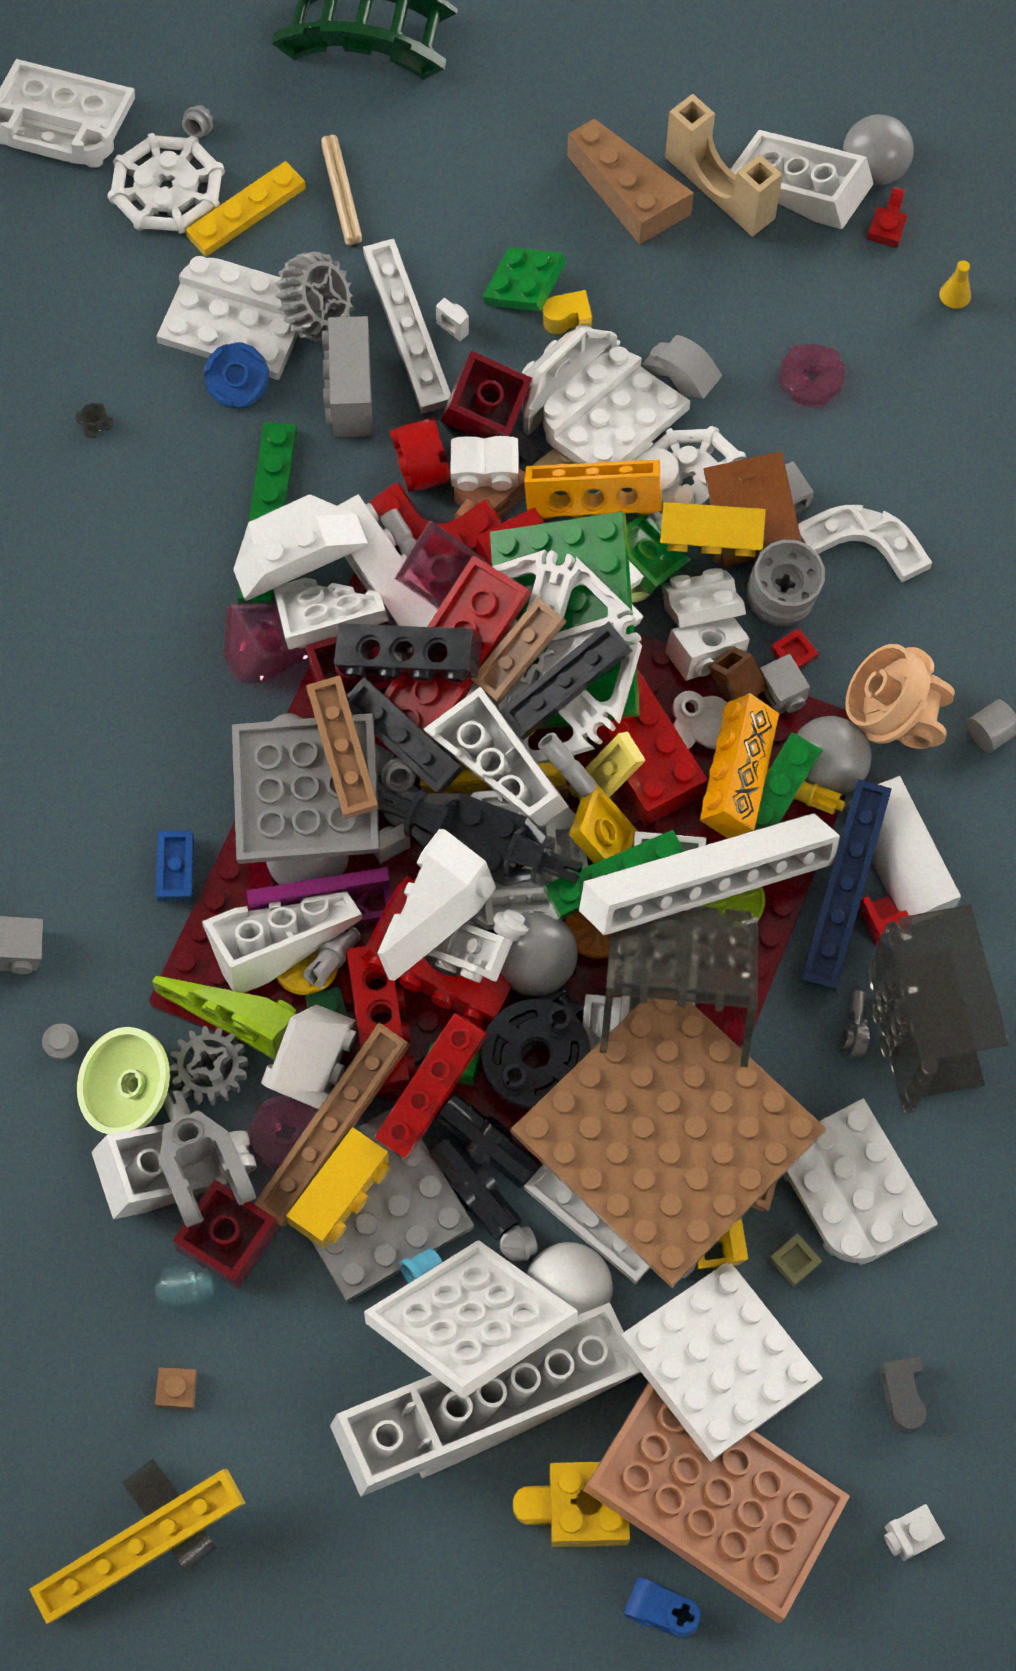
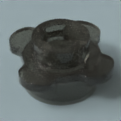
[75,403,114,438]

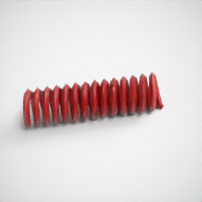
[339,969,353,1005]

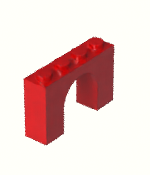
[361,876,512,1027]

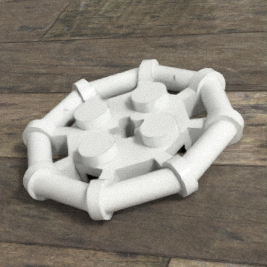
[108,133,225,234]
[632,426,747,528]

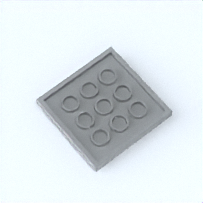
[232,713,380,864]
[310,1107,474,1303]

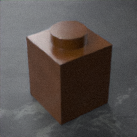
[708,646,767,701]

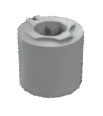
[966,699,1016,753]

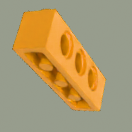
[524,459,662,520]

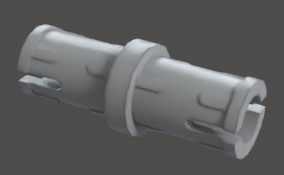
[303,926,361,987]

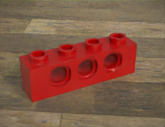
[346,946,416,1095]
[374,1013,489,1158]

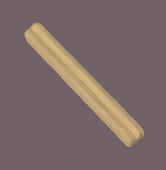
[321,134,362,246]

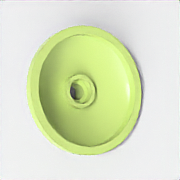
[77,1027,170,1134]

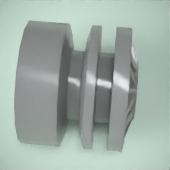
[746,539,825,627]

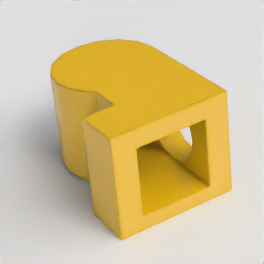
[543,290,592,334]

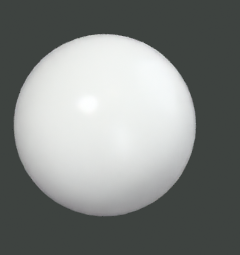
[527,1242,613,1315]

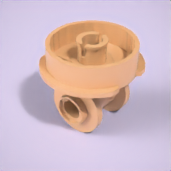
[845,644,955,749]

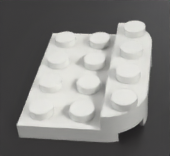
[0,59,135,168]
[156,256,299,380]
[543,346,690,464]
[783,1098,938,1265]

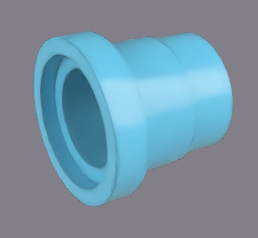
[399,1247,443,1284]

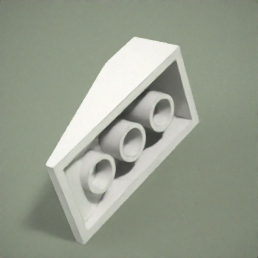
[730,130,873,229]

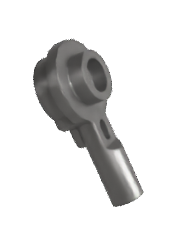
[840,991,870,1059]

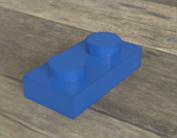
[156,830,194,901]

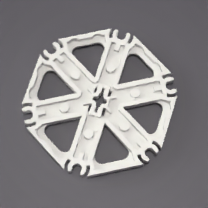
[465,550,642,764]

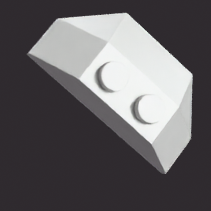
[522,327,617,435]
[233,494,369,601]

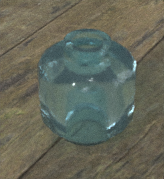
[155,1261,213,1313]

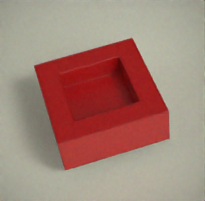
[770,628,819,670]

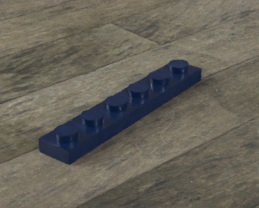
[801,779,892,991]

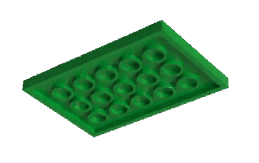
[490,512,640,730]

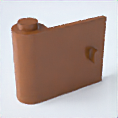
[703,451,801,568]

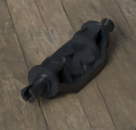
[377,789,583,886]

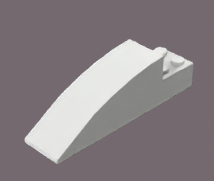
[330,1302,641,1497]

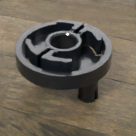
[481,999,591,1110]

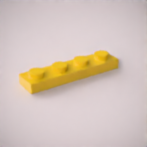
[185,161,306,257]

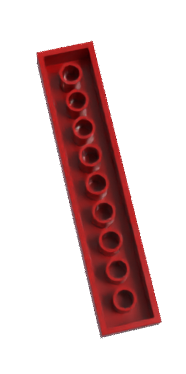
[476,507,708,827]

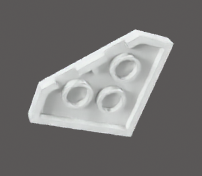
[274,577,388,650]

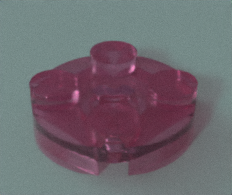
[779,344,845,407]
[249,1095,317,1169]

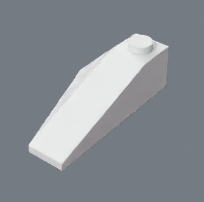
[378,829,496,981]
[202,891,362,993]

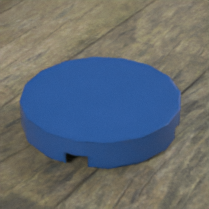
[204,342,270,408]

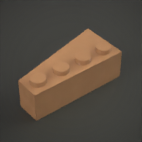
[567,119,694,245]

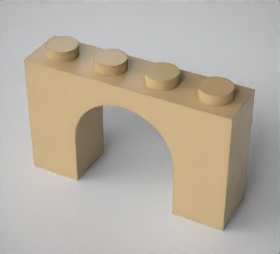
[665,94,783,237]

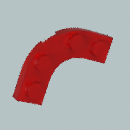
[370,482,503,559]

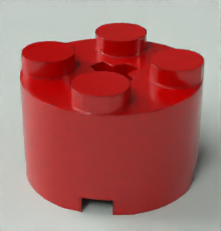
[390,417,451,493]

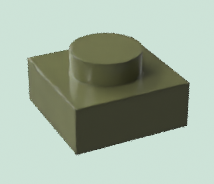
[769,1233,822,1288]

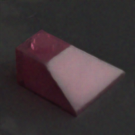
[394,521,486,609]
[224,603,307,683]

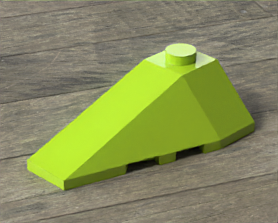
[152,976,297,1060]

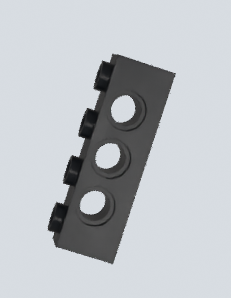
[334,623,483,683]

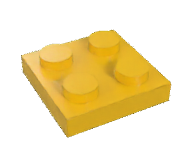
[569,784,637,863]

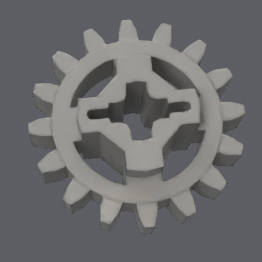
[169,1026,249,1106]

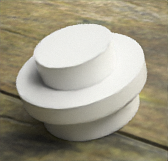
[493,910,529,941]

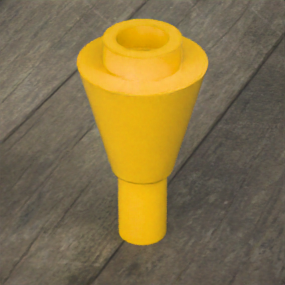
[939,260,971,309]

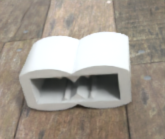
[451,436,519,491]

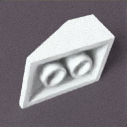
[265,1004,357,1092]
[91,1124,227,1219]

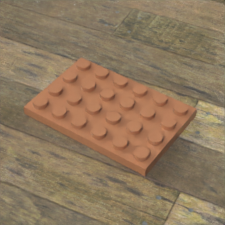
[583,1382,850,1624]

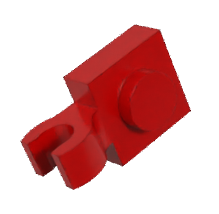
[867,187,908,248]

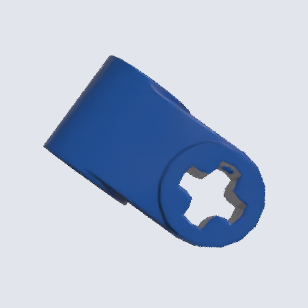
[623,1577,701,1638]

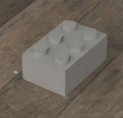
[322,316,373,438]

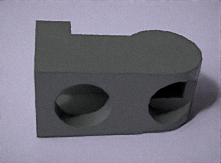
[879,1356,927,1433]

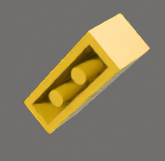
[660,502,766,557]
[286,1127,391,1249]

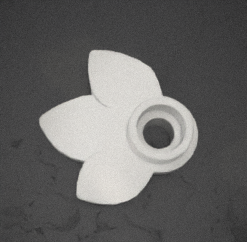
[672,691,727,750]

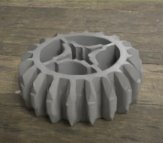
[275,251,355,341]

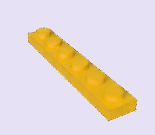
[29,1469,245,1624]

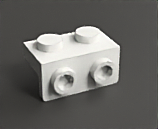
[427,923,513,983]

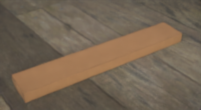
[254,1023,411,1227]

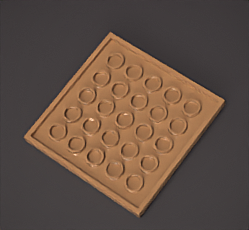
[511,979,826,1288]

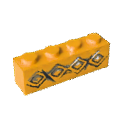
[700,693,779,839]

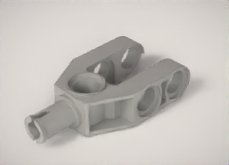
[159,1091,256,1228]

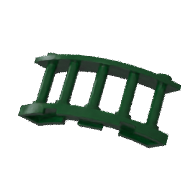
[271,0,458,80]

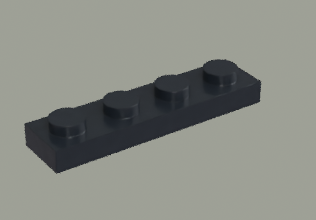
[499,621,633,740]
[347,677,464,793]

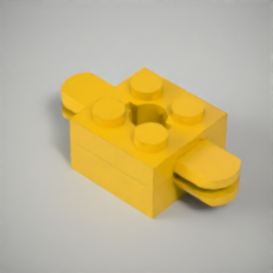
[512,1462,630,1548]

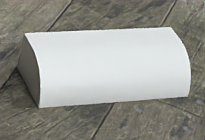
[845,776,961,927]

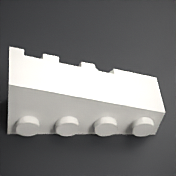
[424,687,568,827]

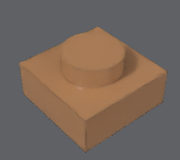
[155,1367,198,1410]

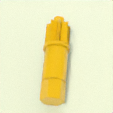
[766,769,846,814]

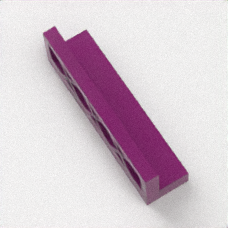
[246,867,391,925]

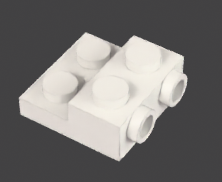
[661,568,746,628]

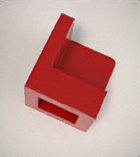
[858,896,912,947]

